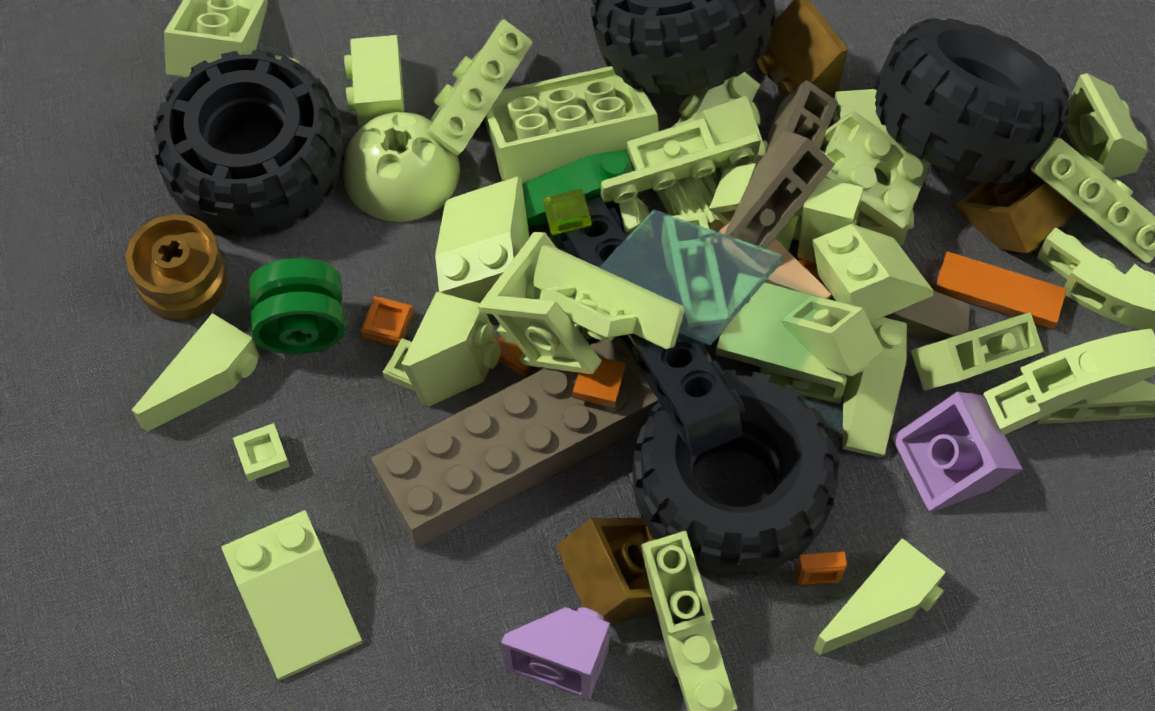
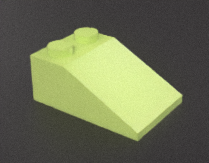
[164,0,268,79]
[435,176,529,303]
[221,510,363,681]

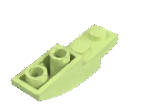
[1037,227,1155,333]
[984,328,1155,435]
[641,531,737,711]

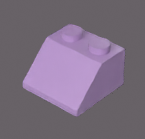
[892,392,1023,512]
[501,607,610,700]

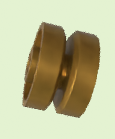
[125,214,228,321]

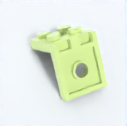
[820,111,931,234]
[477,232,602,374]

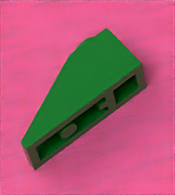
[522,150,634,226]

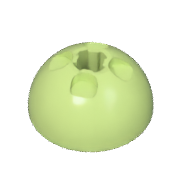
[342,112,460,222]

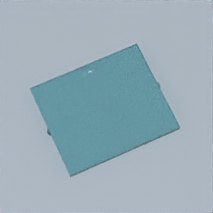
[599,210,783,345]

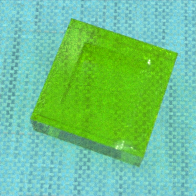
[542,188,592,235]

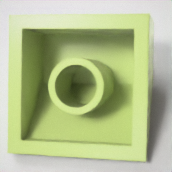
[1064,73,1148,179]
[813,224,933,322]
[401,292,501,407]

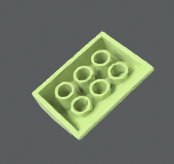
[484,66,659,184]

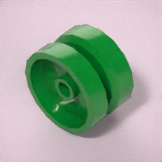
[249,258,345,354]

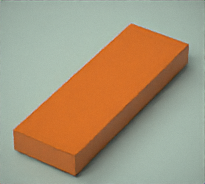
[934,251,1067,330]

